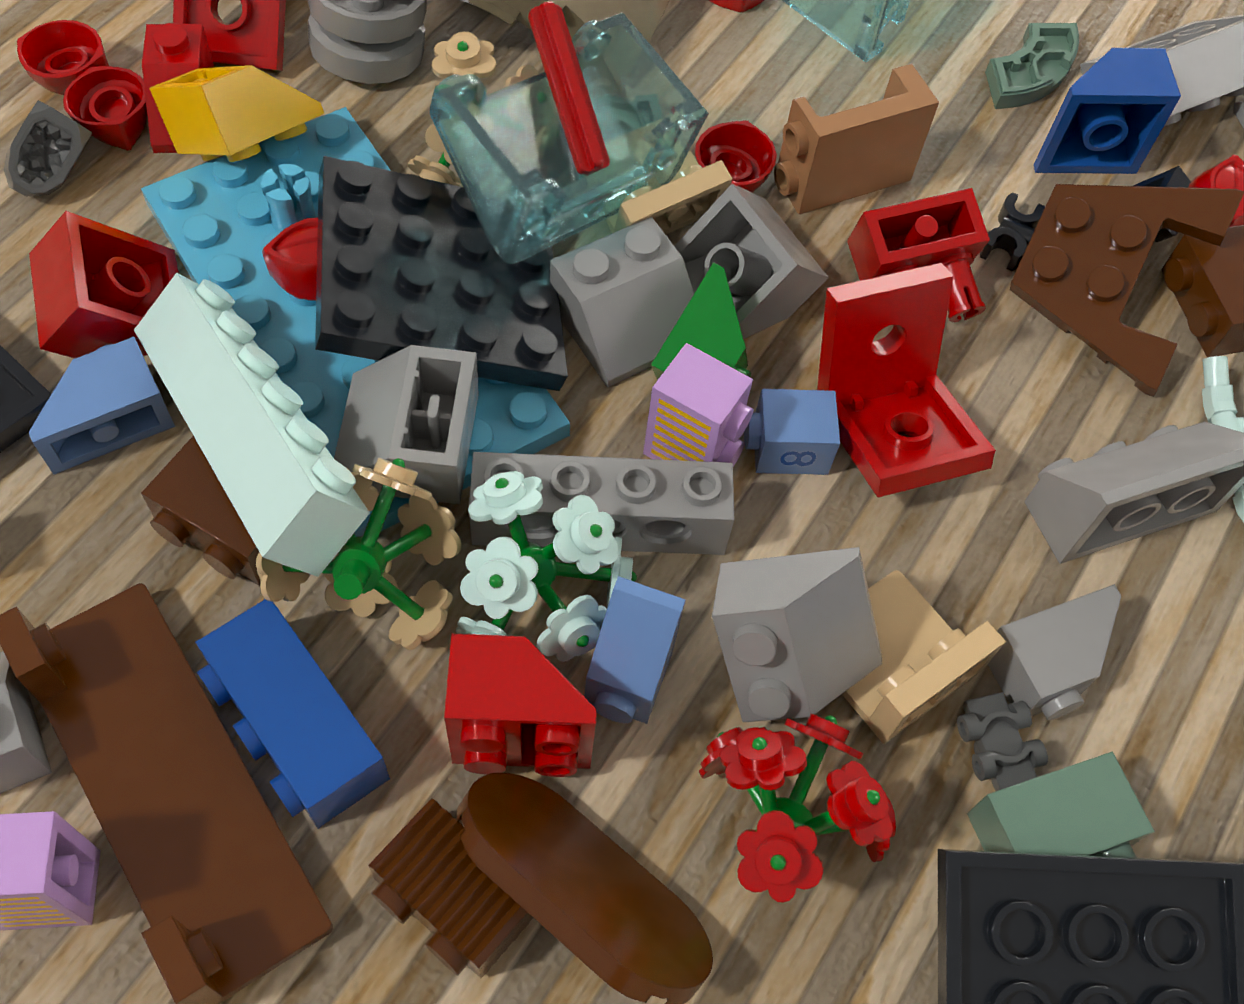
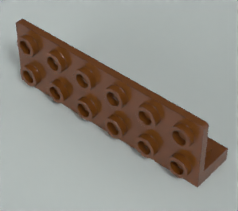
[0,583,333,1004]

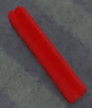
[528,1,610,176]

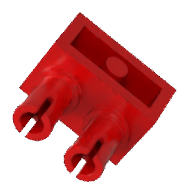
[847,188,990,322]

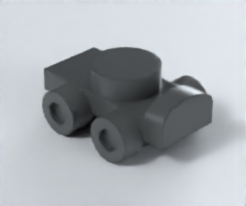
[957,692,1048,791]

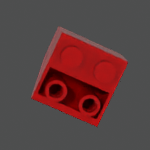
[444,633,596,777]

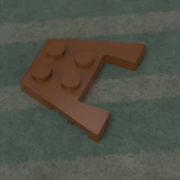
[1010,184,1244,397]

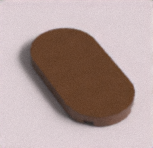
[457,773,713,1004]

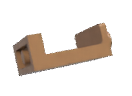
[774,64,939,214]

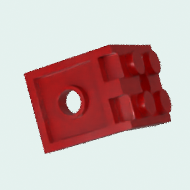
[173,0,286,71]
[817,263,996,498]

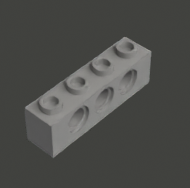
[469,452,734,555]

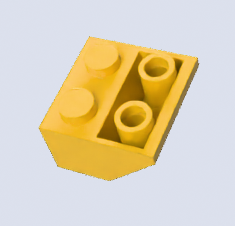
[149,65,325,162]

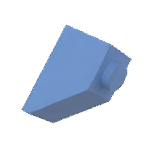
[29,337,175,475]
[584,576,686,724]

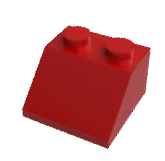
[29,211,179,359]

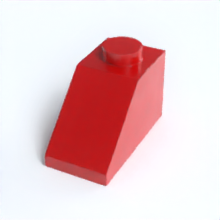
[142,23,214,153]

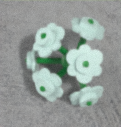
[456,471,637,662]

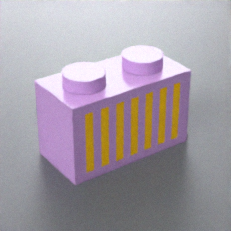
[643,343,754,467]
[0,811,101,930]

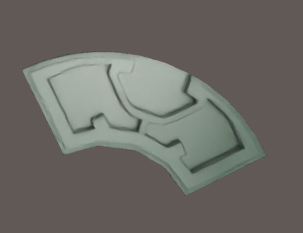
[985,23,1079,109]

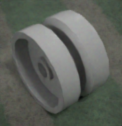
[308,0,427,84]

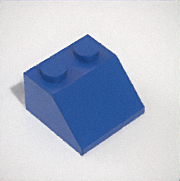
[1033,48,1181,174]

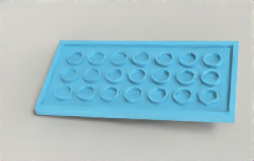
[141,107,570,537]

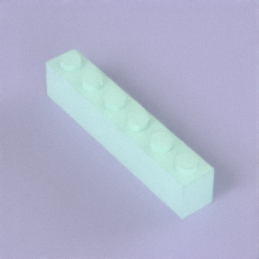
[134,273,370,577]

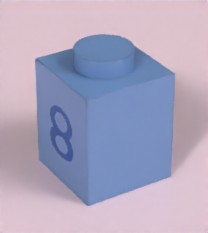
[744,389,840,475]

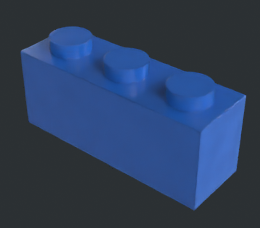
[195,599,390,829]

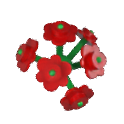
[699,713,896,903]

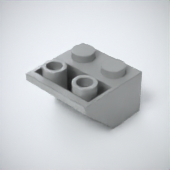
[334,345,479,504]

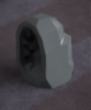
[4,100,92,197]

